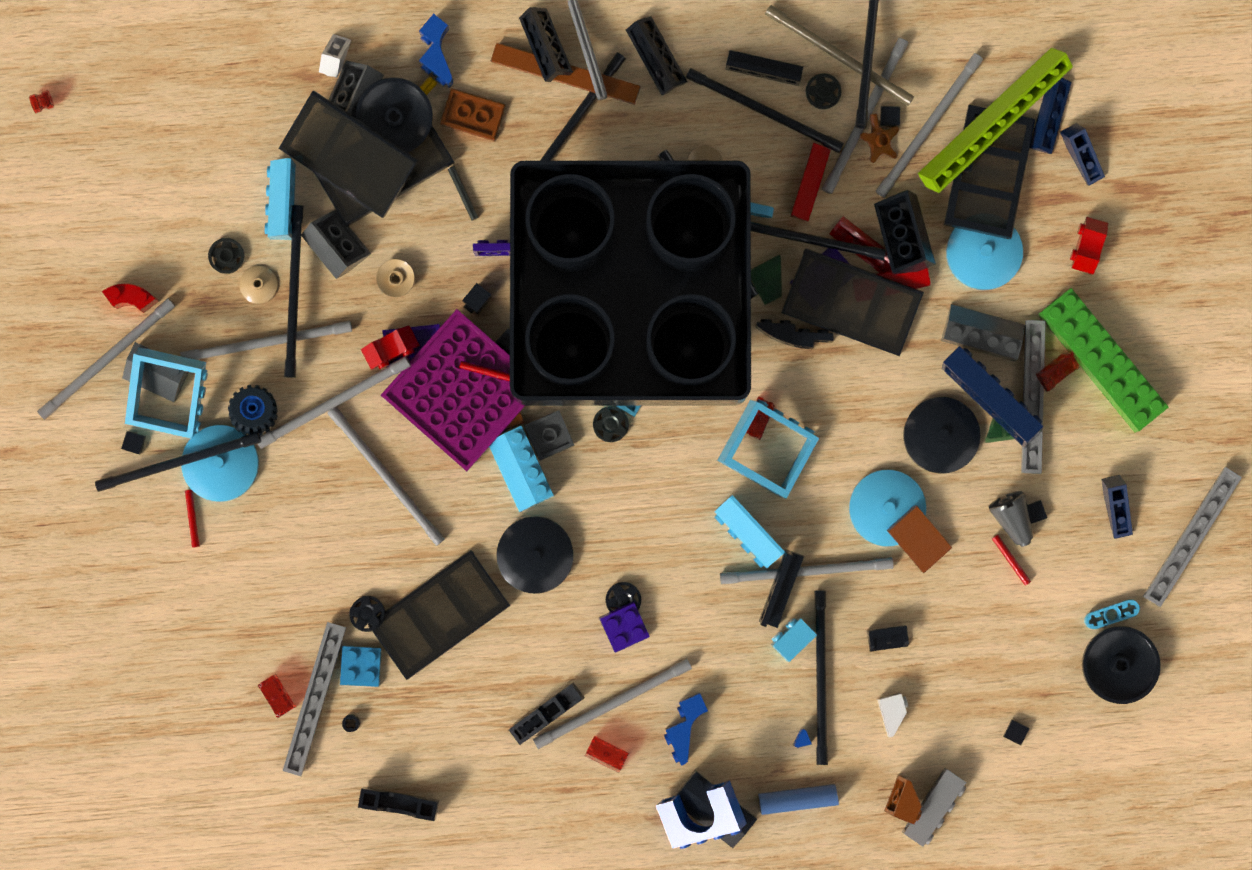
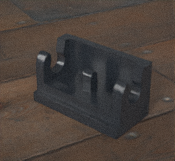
[867,625,909,652]

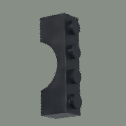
[358,787,439,821]

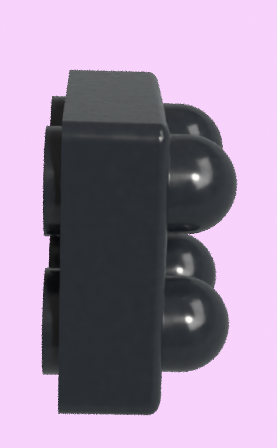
[510,161,751,406]

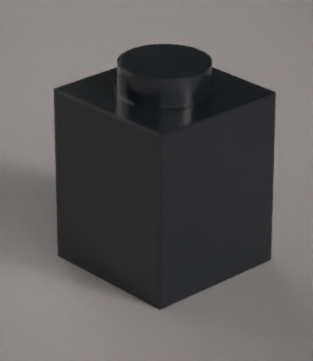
[462,283,492,314]

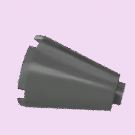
[988,491,1033,547]

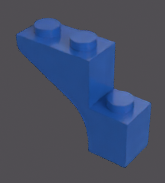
[419,13,453,88]
[664,693,708,766]

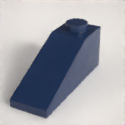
[1060,123,1105,186]
[1101,475,1133,539]

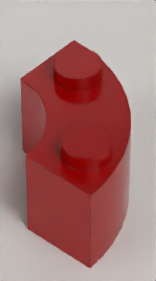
[1070,216,1109,275]
[102,284,159,313]
[361,325,420,370]

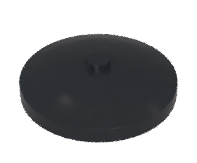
[356,78,433,155]
[903,397,980,474]
[496,516,574,594]
[1082,626,1161,704]

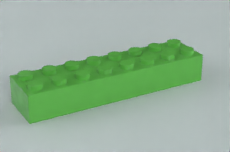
[1038,288,1169,433]

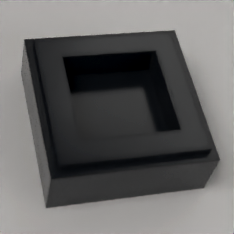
[880,106,900,127]
[121,431,146,455]
[1027,500,1047,524]
[1003,719,1029,745]

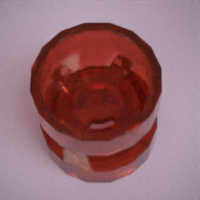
[29,90,54,113]

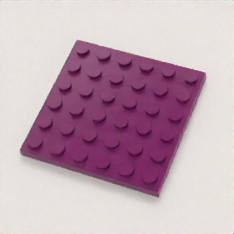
[381,309,525,472]

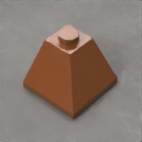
[884,775,922,825]

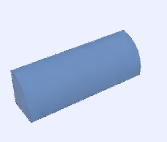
[758,784,839,815]

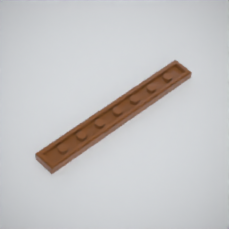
[490,43,641,105]

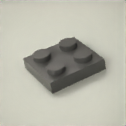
[524,410,575,461]

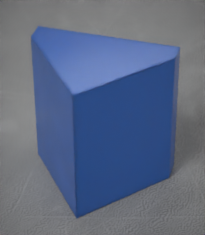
[793,728,812,748]

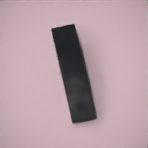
[509,682,585,745]

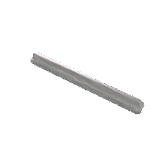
[567,0,607,100]

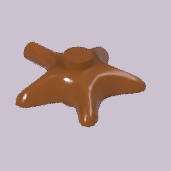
[860,113,899,163]

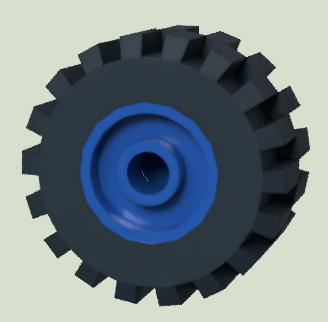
[228,385,278,436]

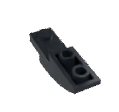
[756,319,833,350]

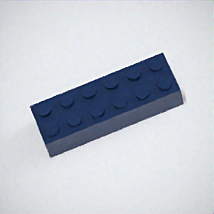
[942,346,1044,448]

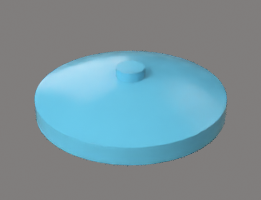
[946,214,1023,290]
[181,425,259,502]
[849,470,926,547]

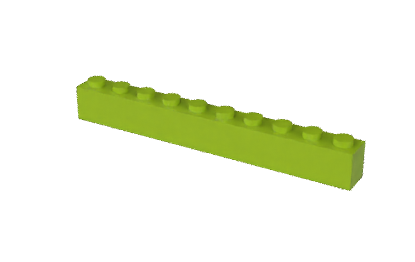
[918,47,1073,193]

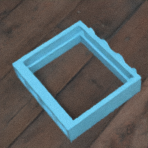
[125,347,208,439]
[717,399,819,499]

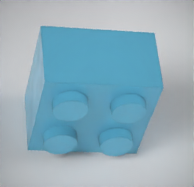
[771,618,817,662]

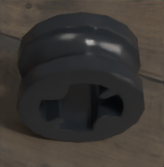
[342,715,360,732]

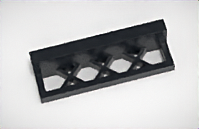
[519,7,573,82]
[626,16,687,95]
[725,50,803,86]
[759,549,804,628]

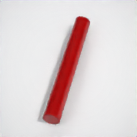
[459,361,510,381]
[185,490,200,548]
[992,534,1031,586]

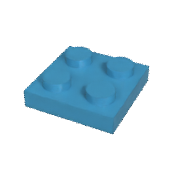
[340,646,381,687]

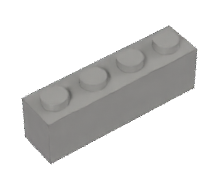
[902,768,966,847]

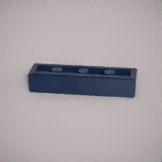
[1030,78,1072,154]

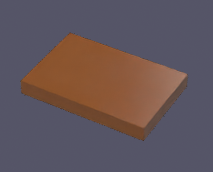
[440,88,506,142]
[887,505,952,573]

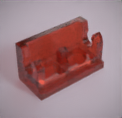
[1035,352,1080,392]
[746,396,775,440]
[258,674,296,719]
[584,736,629,773]

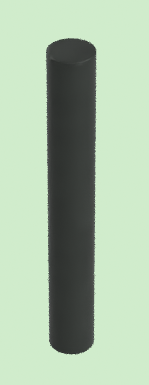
[448,166,478,221]

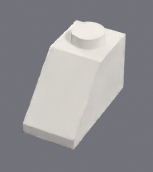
[319,34,351,78]
[877,693,908,737]

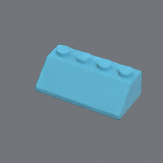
[265,158,296,240]
[489,426,554,512]
[714,495,785,568]

